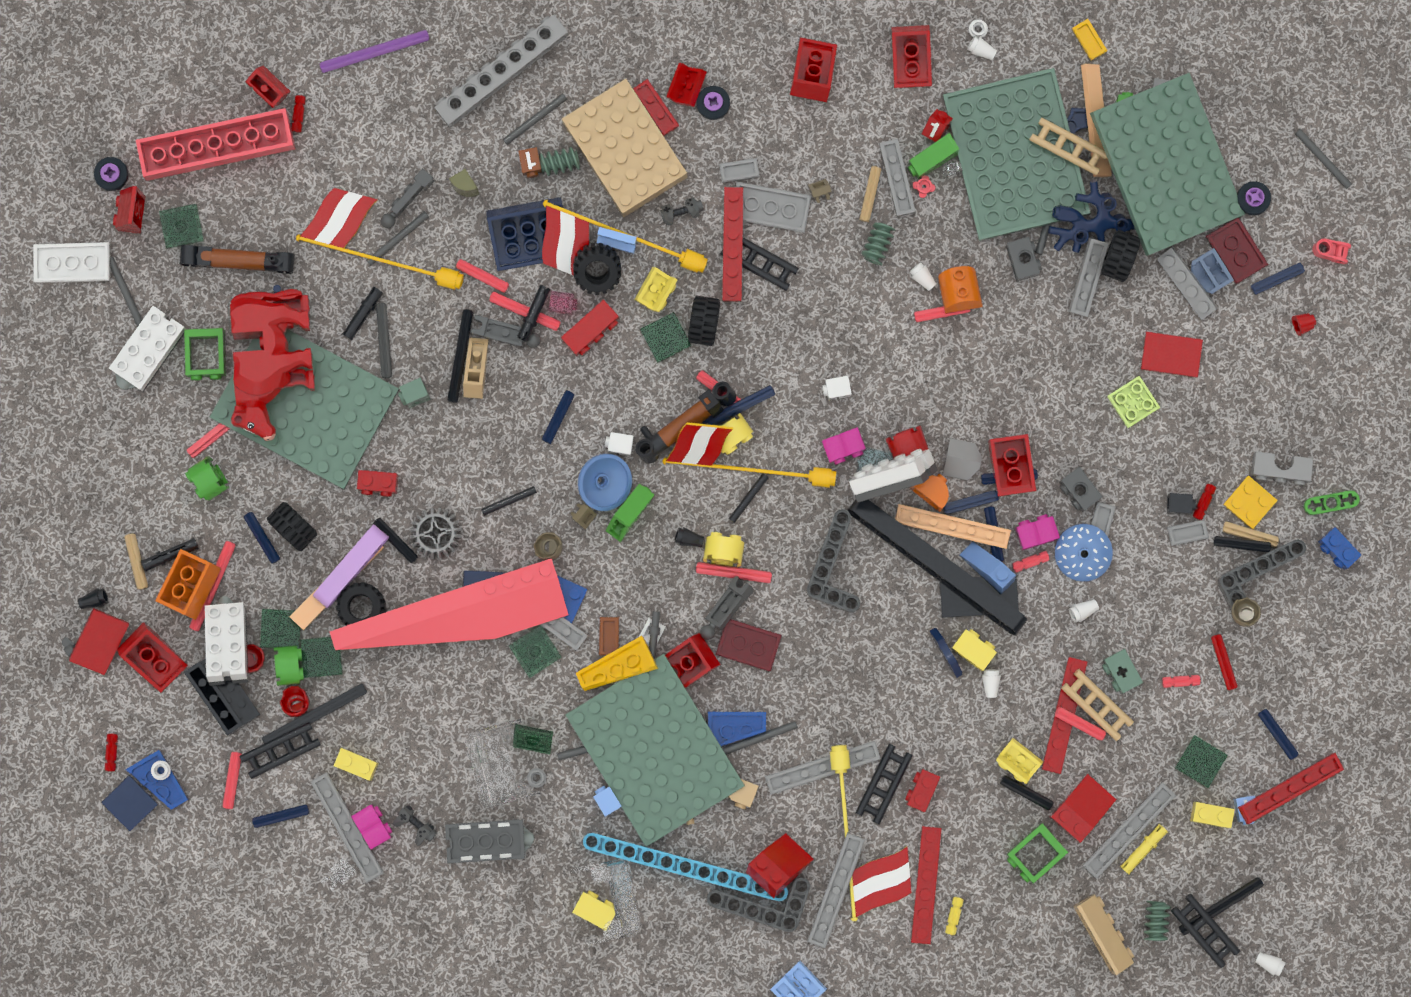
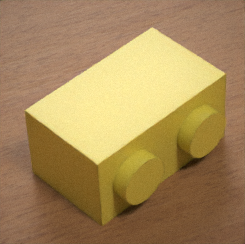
[951,629,997,671]
[334,748,379,781]
[1190,802,1235,828]
[572,890,618,931]

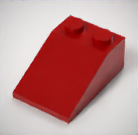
[891,25,932,88]
[790,37,837,102]
[113,186,146,234]
[988,434,1036,497]
[117,622,188,693]
[665,633,721,688]
[1050,774,1117,843]
[746,833,814,898]

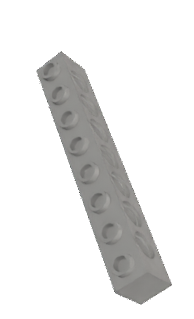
[434,15,569,128]

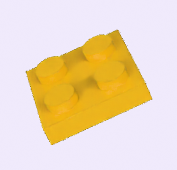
[1223,475,1277,529]

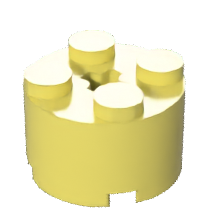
[721,413,754,455]
[703,532,744,567]

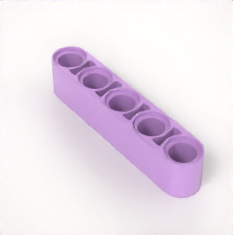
[313,525,389,608]

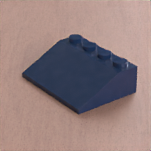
[486,197,563,271]

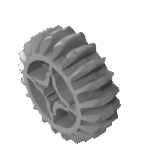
[410,508,462,559]

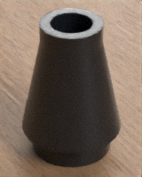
[674,527,704,548]
[78,588,108,609]

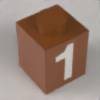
[518,147,542,178]

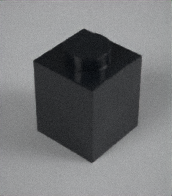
[1167,493,1196,515]

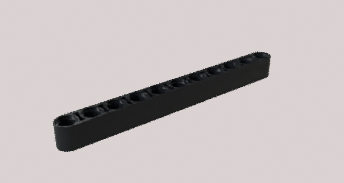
[847,499,1027,635]

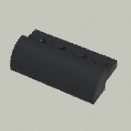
[184,658,260,736]

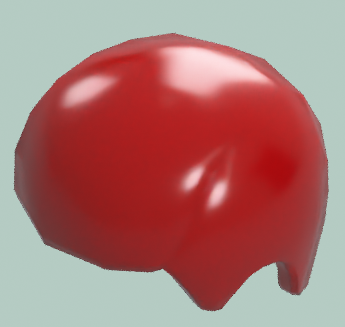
[247,644,265,673]
[280,686,310,717]

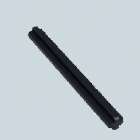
[262,684,367,744]

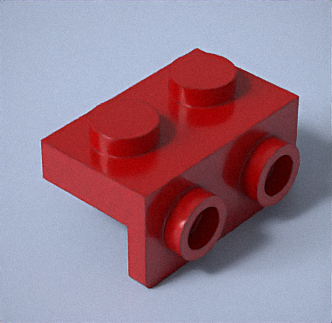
[667,63,707,107]

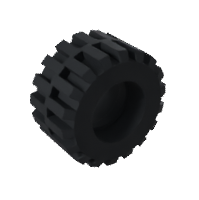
[1101,230,1141,282]
[573,243,621,295]
[688,295,720,346]
[267,502,317,552]
[336,582,386,626]

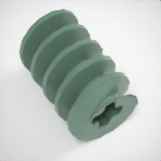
[539,147,580,176]
[861,222,896,266]
[1143,901,1171,941]

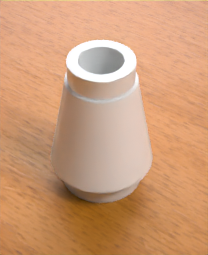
[967,36,997,60]
[910,262,937,291]
[1069,599,1099,622]
[982,669,1001,698]
[1255,952,1286,976]

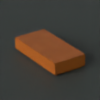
[599,617,619,656]

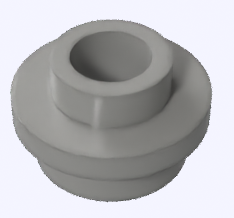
[527,768,546,788]

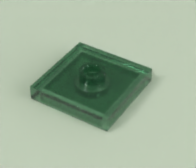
[159,204,204,249]
[640,312,691,363]
[260,609,300,649]
[509,625,562,678]
[300,637,343,678]
[513,724,553,754]
[1175,735,1228,788]

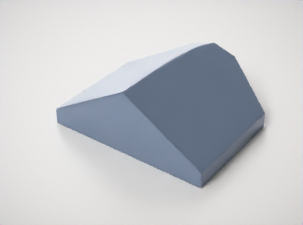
[1191,248,1234,294]

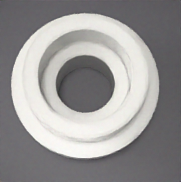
[969,20,988,38]
[151,761,171,780]

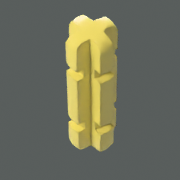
[945,897,964,935]

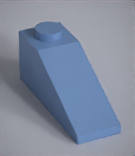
[959,542,1016,594]

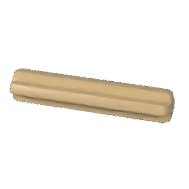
[860,166,881,222]
[1223,522,1279,548]
[124,533,148,590]

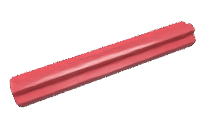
[489,292,561,331]
[187,423,230,458]
[696,562,772,583]

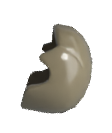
[533,532,563,561]
[1231,597,1261,627]

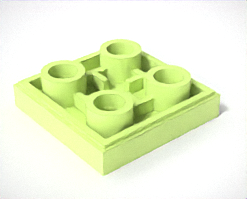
[1107,376,1160,428]

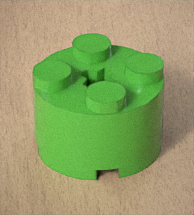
[185,456,229,501]
[274,645,304,686]

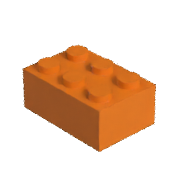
[155,549,221,620]

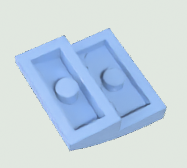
[597,227,637,254]
[770,961,827,997]

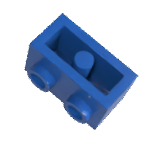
[1318,527,1362,570]

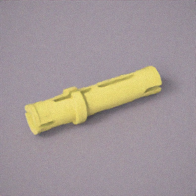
[1120,824,1168,874]

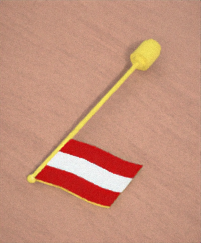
[830,745,912,921]

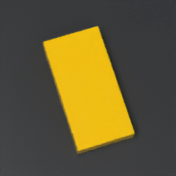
[1072,19,1108,61]

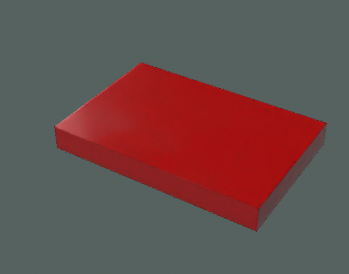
[1141,332,1203,378]
[69,608,129,675]

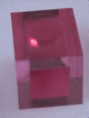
[549,291,578,315]

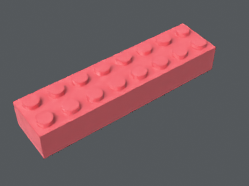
[136,108,295,181]

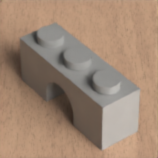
[1251,452,1313,486]

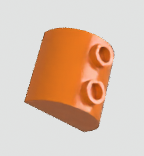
[938,266,983,313]
[910,474,949,512]

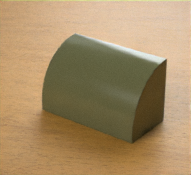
[449,169,479,197]

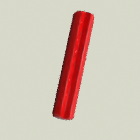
[1211,634,1237,690]

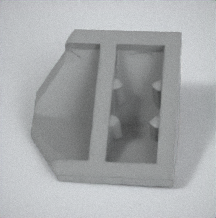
[942,438,982,481]

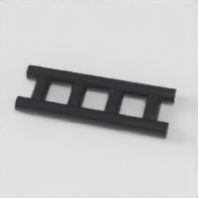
[720,237,799,291]
[239,722,321,779]
[855,744,913,825]
[1171,894,1240,968]

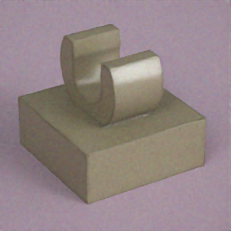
[808,179,832,203]
[571,504,597,530]

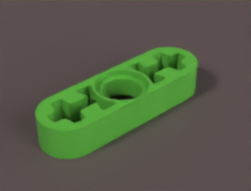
[1303,490,1360,515]

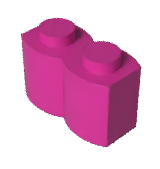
[822,427,866,465]
[1015,514,1060,550]
[351,804,393,849]

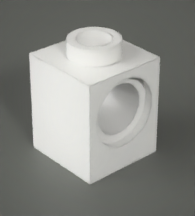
[822,376,852,401]
[605,432,634,456]

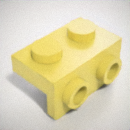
[634,267,677,312]
[996,738,1043,784]

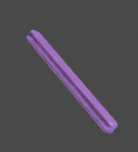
[320,30,429,73]

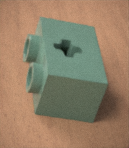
[398,378,431,408]
[1102,649,1143,694]

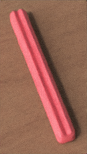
[189,541,236,631]

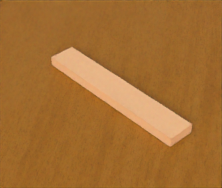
[1081,64,1112,177]
[895,504,1011,549]
[290,546,384,631]

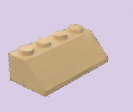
[1073,894,1134,975]

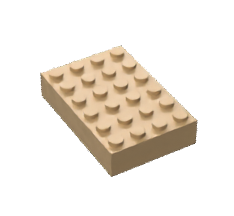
[562,79,688,218]

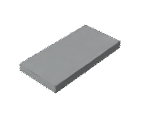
[736,182,812,233]

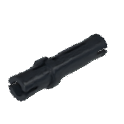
[517,285,551,342]
[342,286,383,340]
[141,538,199,572]

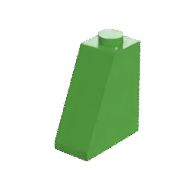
[907,133,959,179]
[606,484,654,542]

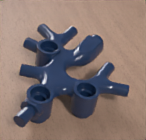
[1048,180,1135,253]

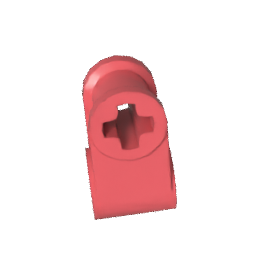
[1312,239,1351,264]

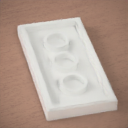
[33,242,110,283]

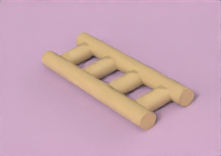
[1029,118,1107,176]
[1061,669,1134,741]

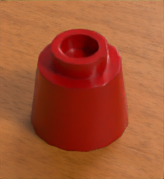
[1291,313,1316,336]

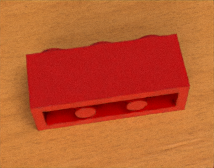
[561,299,619,357]

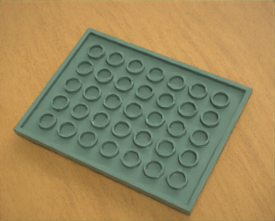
[943,68,1091,241]
[1090,72,1245,256]
[210,329,399,489]
[566,654,745,847]

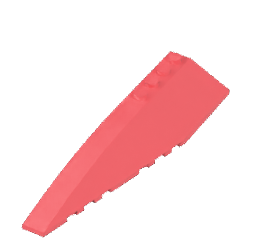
[330,559,569,650]

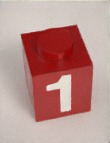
[921,109,953,142]

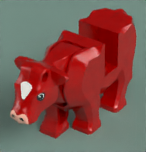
[230,289,315,441]

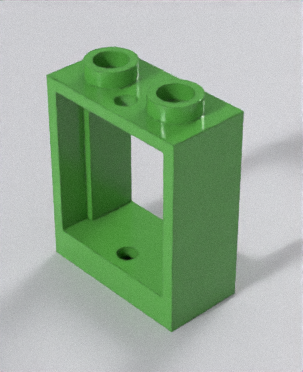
[184,328,226,381]
[1007,823,1068,884]

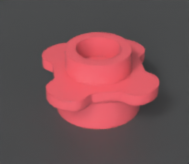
[913,175,935,198]

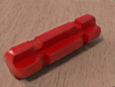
[291,95,306,133]
[1193,484,1216,520]
[105,734,118,772]

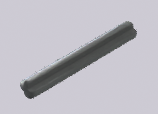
[376,303,392,378]

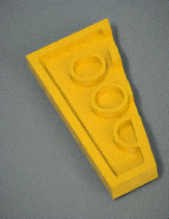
[576,636,658,691]

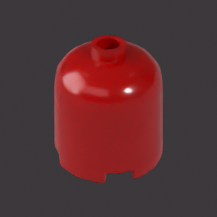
[885,425,929,459]

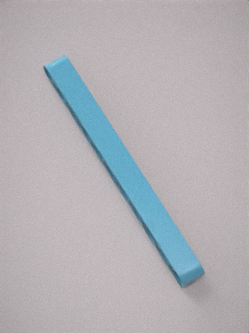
[583,833,788,901]

